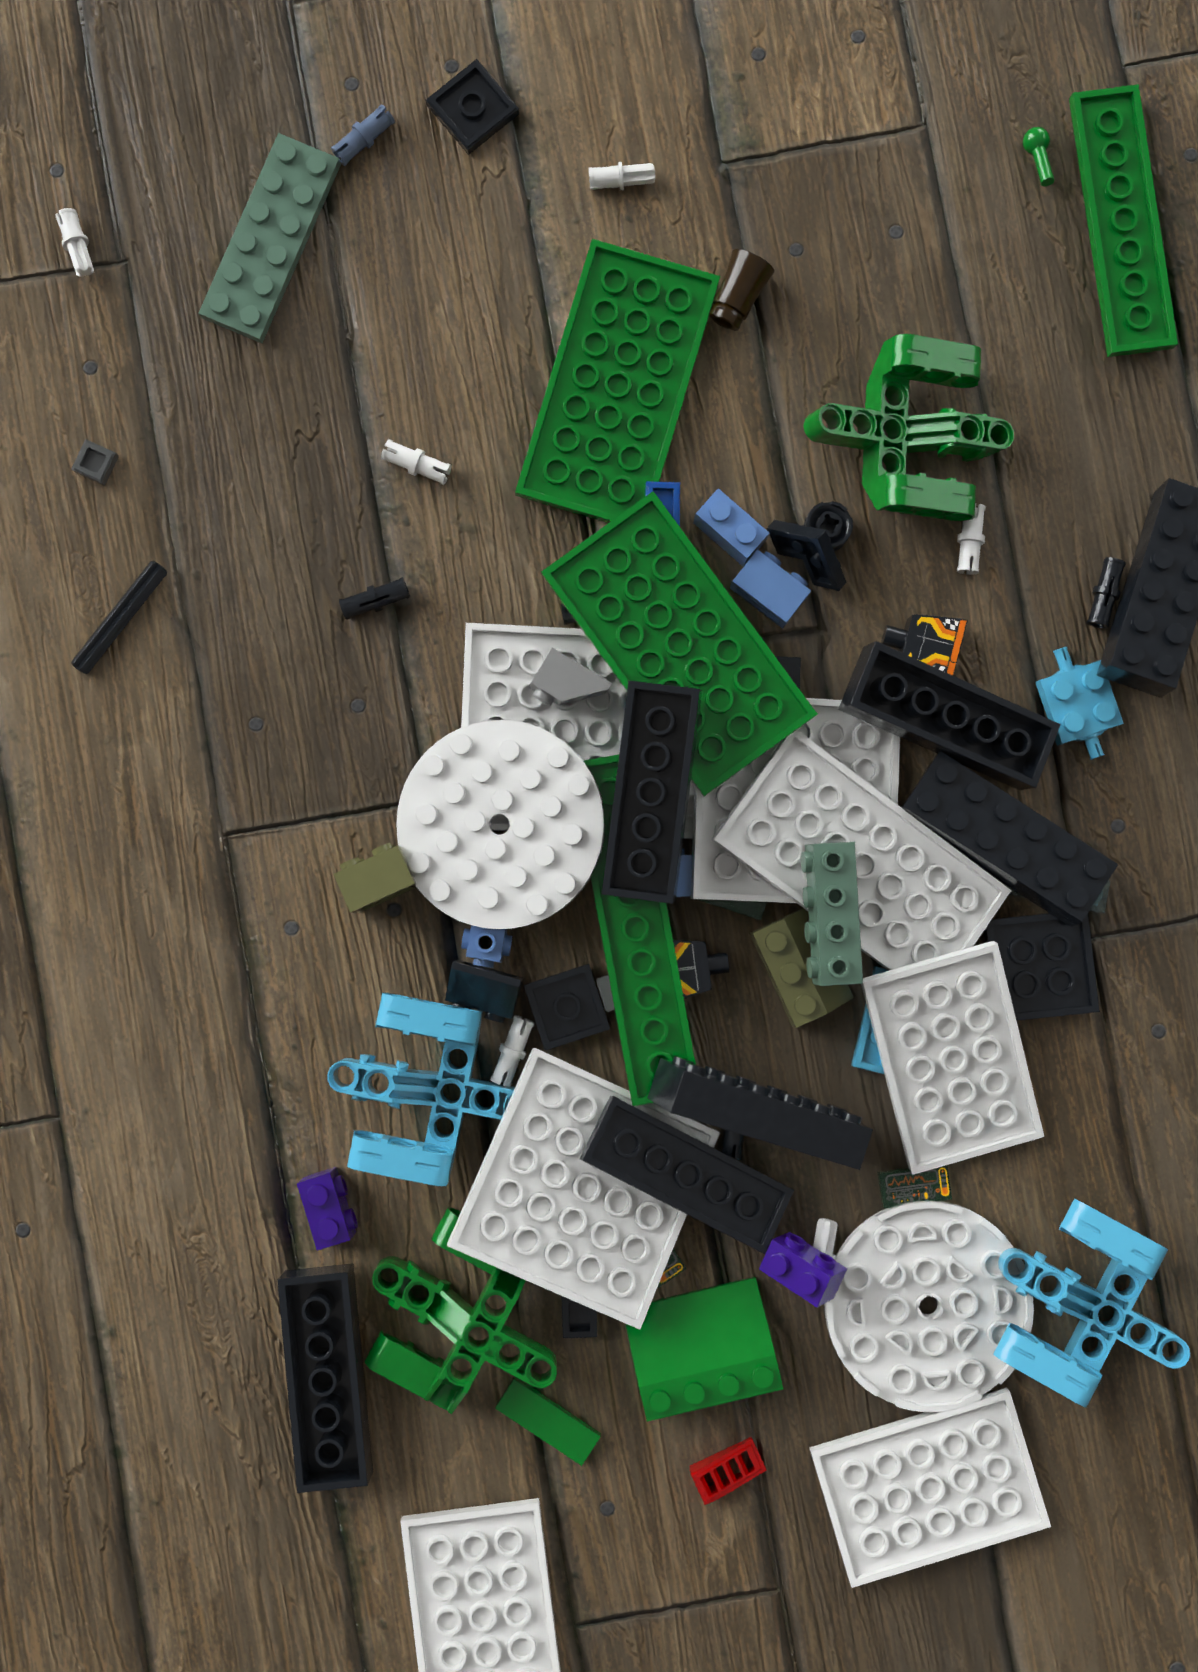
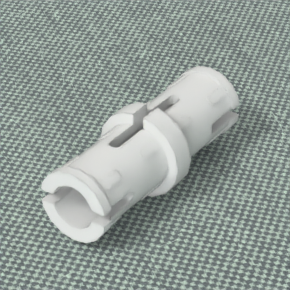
[381,439,452,485]
[957,503,986,575]
[490,1015,535,1087]

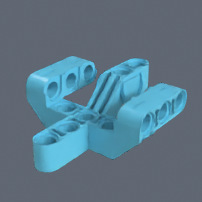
[327,993,515,1186]
[993,1198,1190,1407]

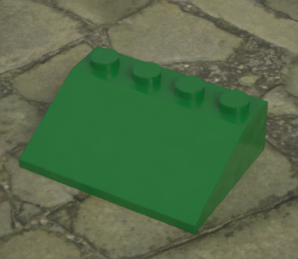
[625,1277,783,1422]

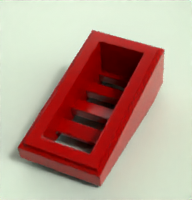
[689,1436,767,1505]

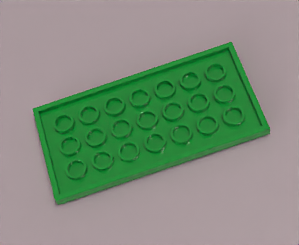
[515,239,720,523]
[541,491,817,797]

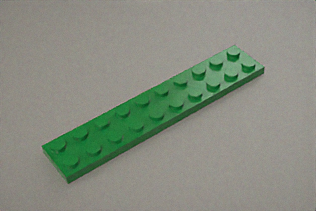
[584,754,696,1106]

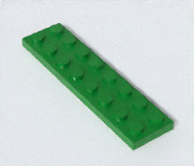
[1069,84,1178,357]

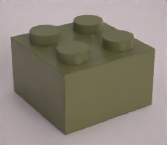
[333,843,417,913]

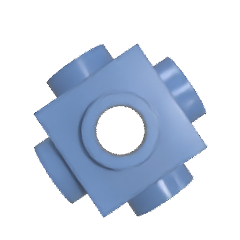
[461,925,512,968]

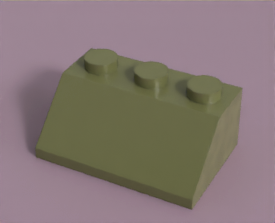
[749,908,854,1028]

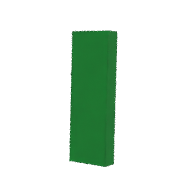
[495,1376,601,1466]

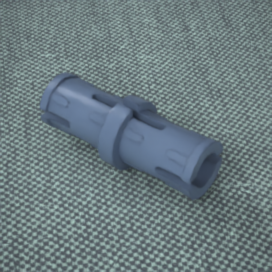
[331,104,395,166]

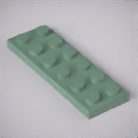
[198,133,341,343]

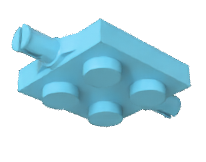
[1035,647,1124,760]

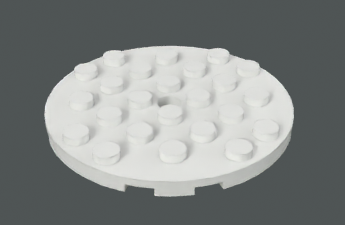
[396,720,605,929]
[825,1200,1034,1412]

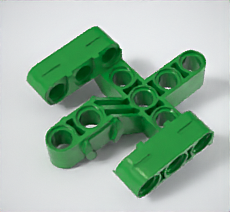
[803,334,1014,521]
[364,1207,557,1414]

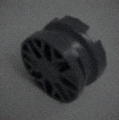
[803,501,853,552]

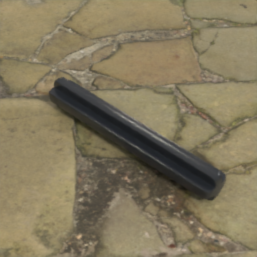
[71,561,167,674]

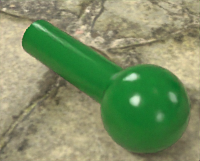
[1023,127,1055,187]

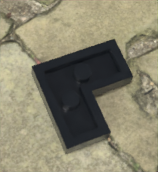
[766,520,847,591]

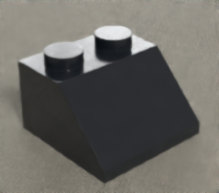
[445,960,524,1023]

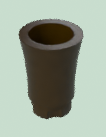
[709,249,775,331]

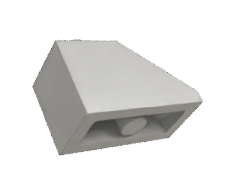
[530,648,612,706]

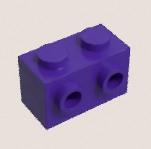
[297,1167,358,1251]
[759,1232,847,1308]

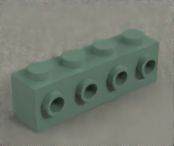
[800,842,863,986]

